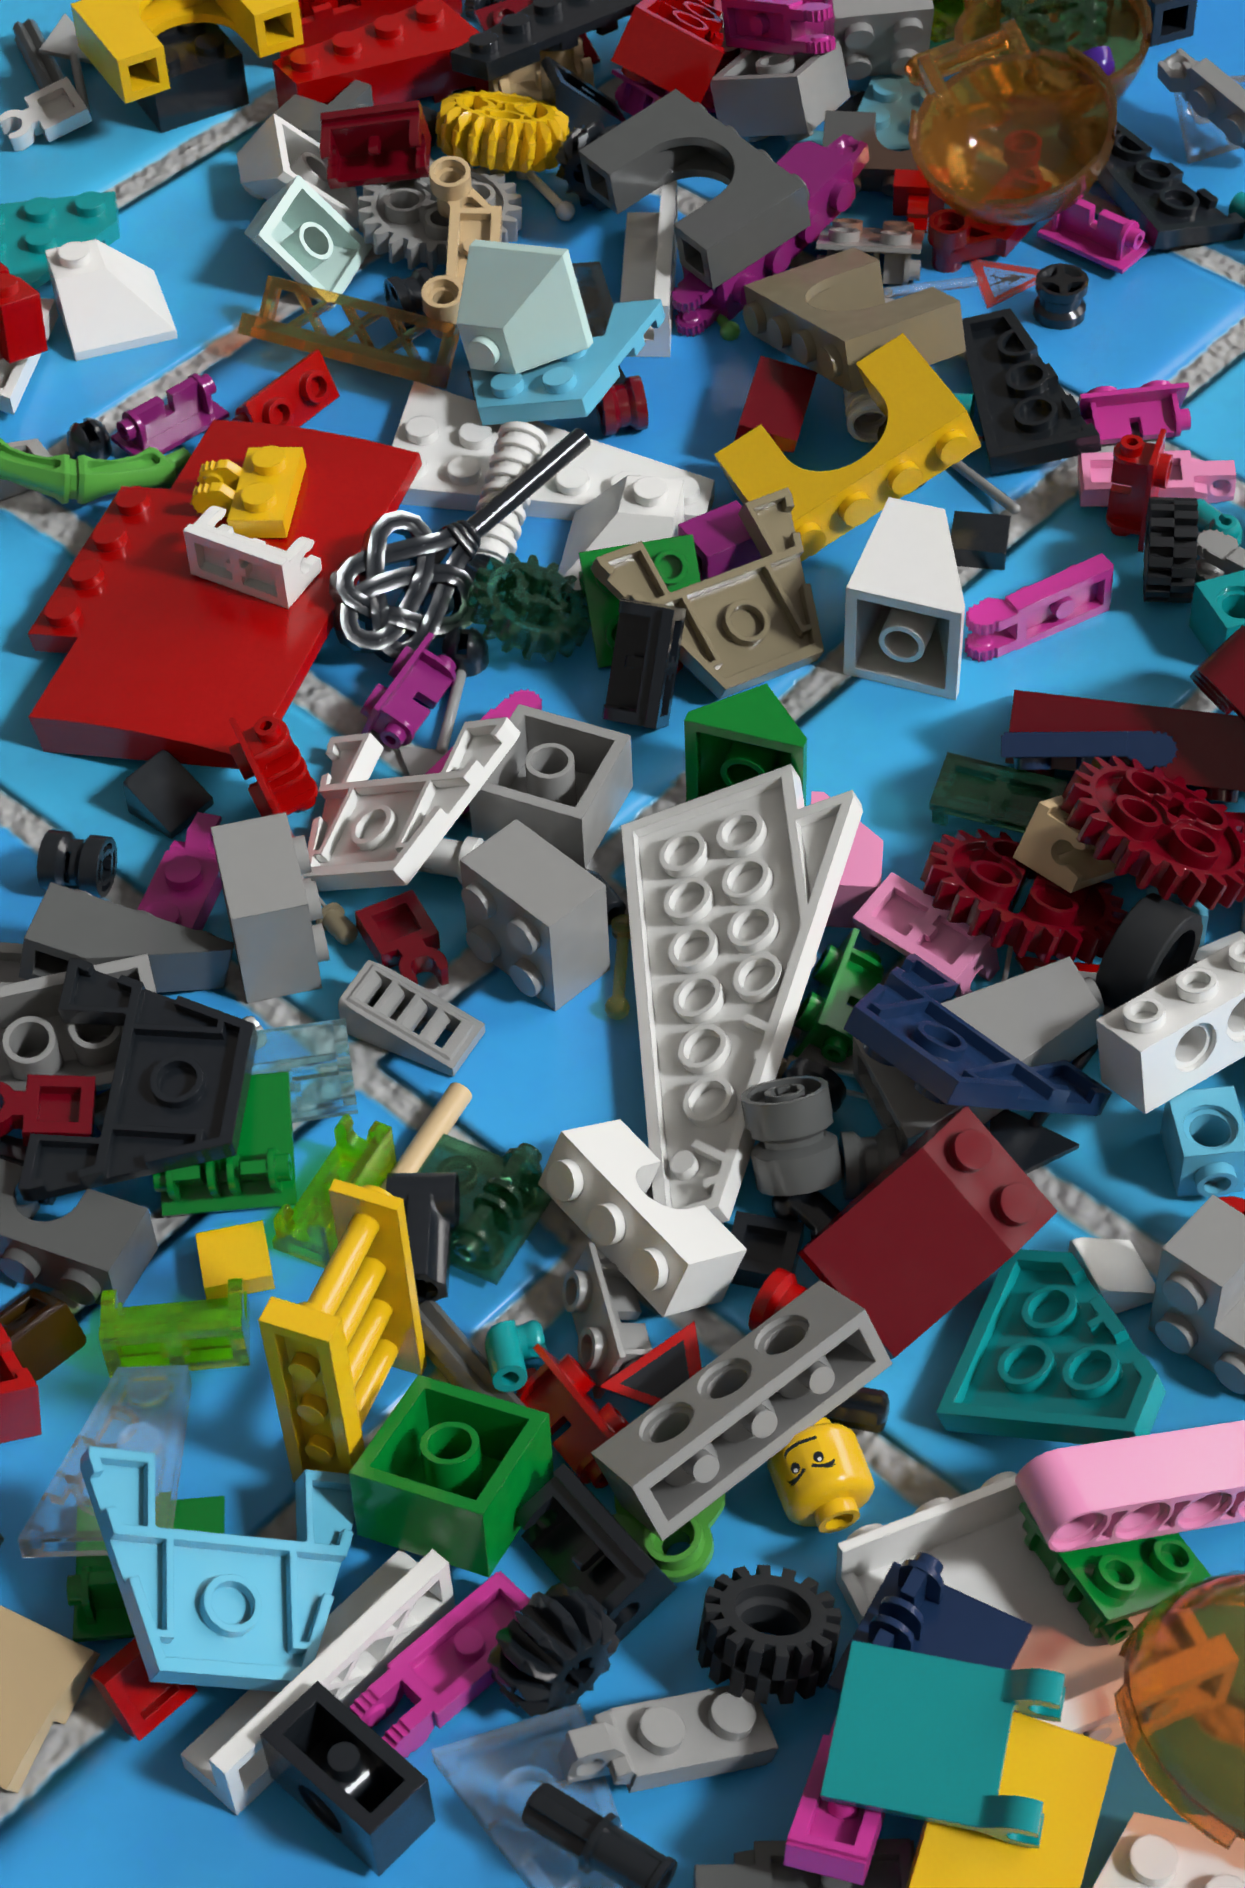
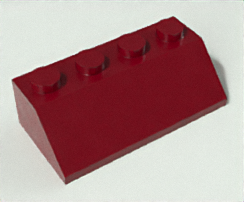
[1005,690,1245,803]

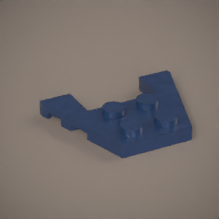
[843,954,1112,1116]

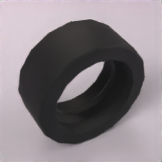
[1095,893,1203,1009]

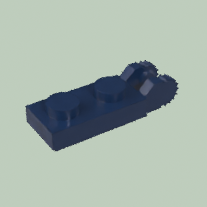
[1001,731,1178,770]

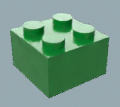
[349,1374,554,1577]

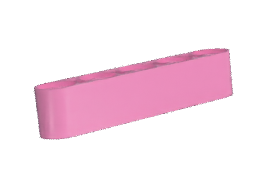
[1015,1420,1245,1552]

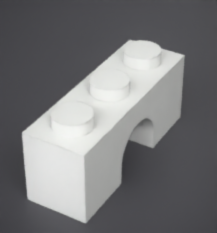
[538,1119,747,1317]

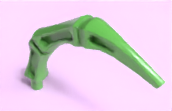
[0,438,191,505]

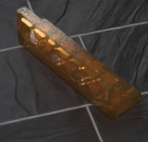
[237,275,460,389]

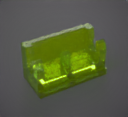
[272,1114,397,1268]
[99,1277,250,1378]

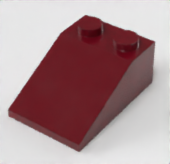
[797,1106,1058,1360]

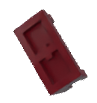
[320,100,431,190]
[734,355,817,452]

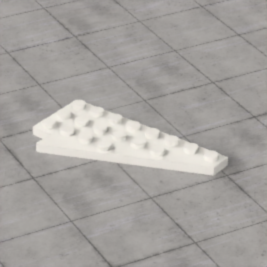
[621,764,863,1223]

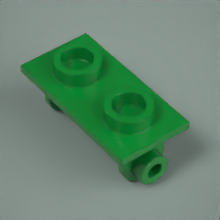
[792,927,884,1063]

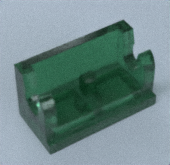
[929,752,1067,833]

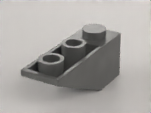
[19,882,234,993]

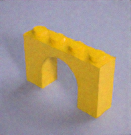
[70,0,304,104]
[714,333,981,562]

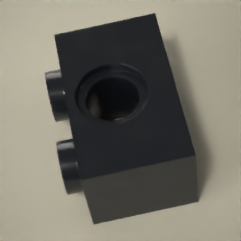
[260,1681,435,1876]

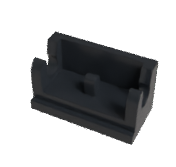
[602,598,687,729]
[515,1463,677,1642]

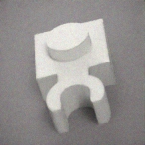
[0,77,92,152]

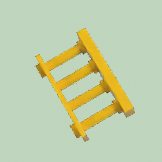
[258,1179,427,1482]

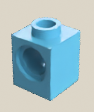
[1160,1086,1245,1198]

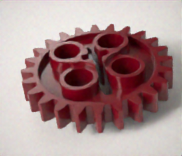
[1060,756,1245,910]
[920,829,1128,964]

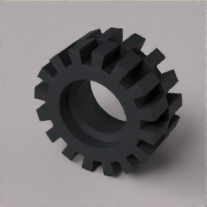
[1143,497,1198,603]
[696,1565,842,1705]

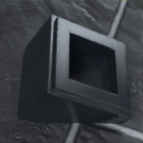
[123,749,214,839]

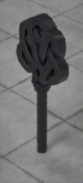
[329,428,591,663]

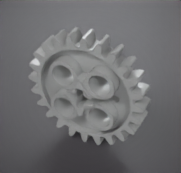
[358,156,522,272]

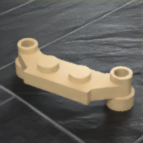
[421,156,503,339]

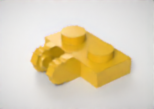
[190,446,307,538]

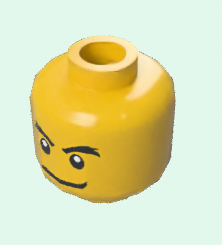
[767,1417,875,1533]

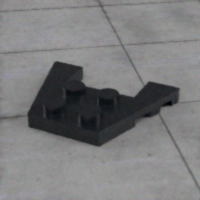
[18,958,258,1201]

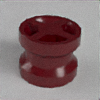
[596,375,648,436]

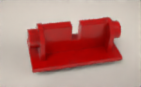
[232,349,340,427]
[1106,428,1173,552]
[516,1343,630,1489]

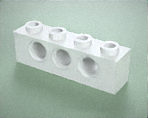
[1096,936,1245,1114]

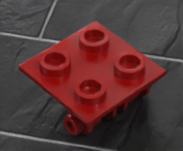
[229,716,318,837]

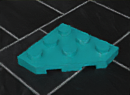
[0,191,120,290]
[936,1249,1166,1444]

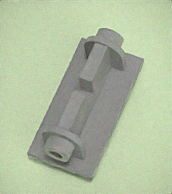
[562,1242,652,1399]

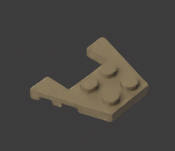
[591,487,824,699]

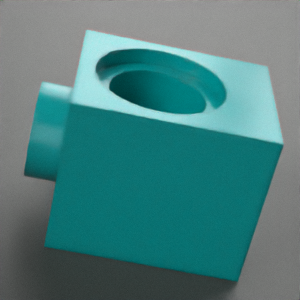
[1189,570,1245,656]

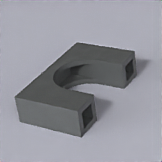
[579,89,811,289]

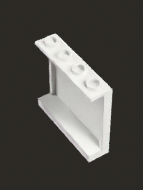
[836,1446,1240,1746]

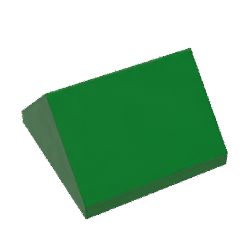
[684,683,807,806]

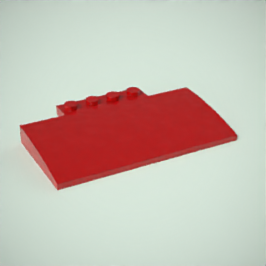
[27,419,422,769]

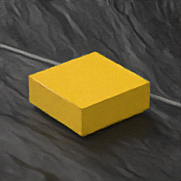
[195,1220,275,1302]

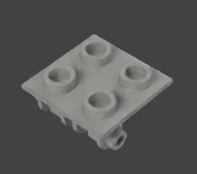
[816,218,925,286]

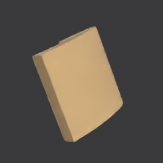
[0,1605,100,1793]

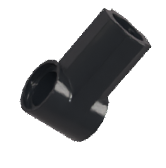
[386,1172,460,1305]

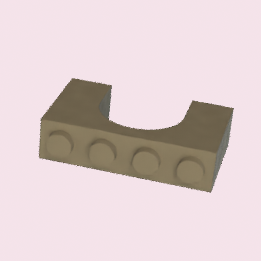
[743,247,966,393]

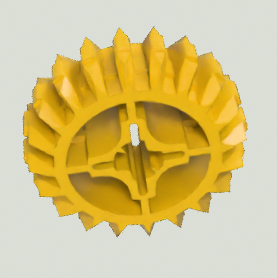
[435,90,570,173]

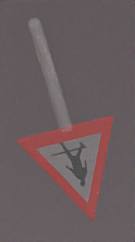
[884,259,1041,309]

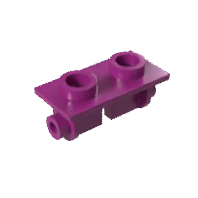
[110,373,230,456]
[360,632,456,749]

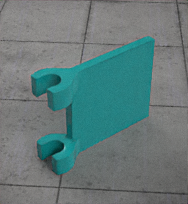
[820,1640,1066,1849]

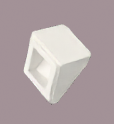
[1068,1237,1156,1314]

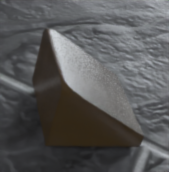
[0,1288,87,1381]

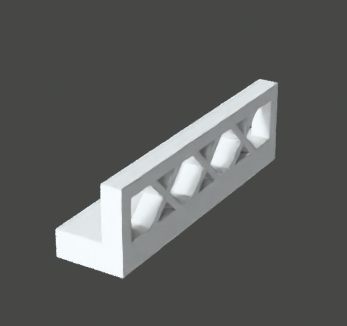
[620,180,678,357]
[181,1549,455,1816]

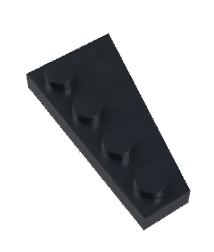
[450,0,642,81]
[1062,116,1245,250]
[962,308,1101,474]

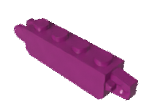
[670,134,869,337]

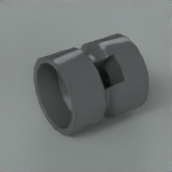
[741,1076,843,1196]

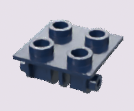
[827,1552,1033,1694]

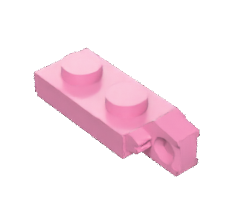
[1077,450,1236,507]

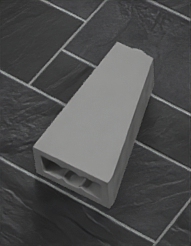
[852,957,1104,1155]

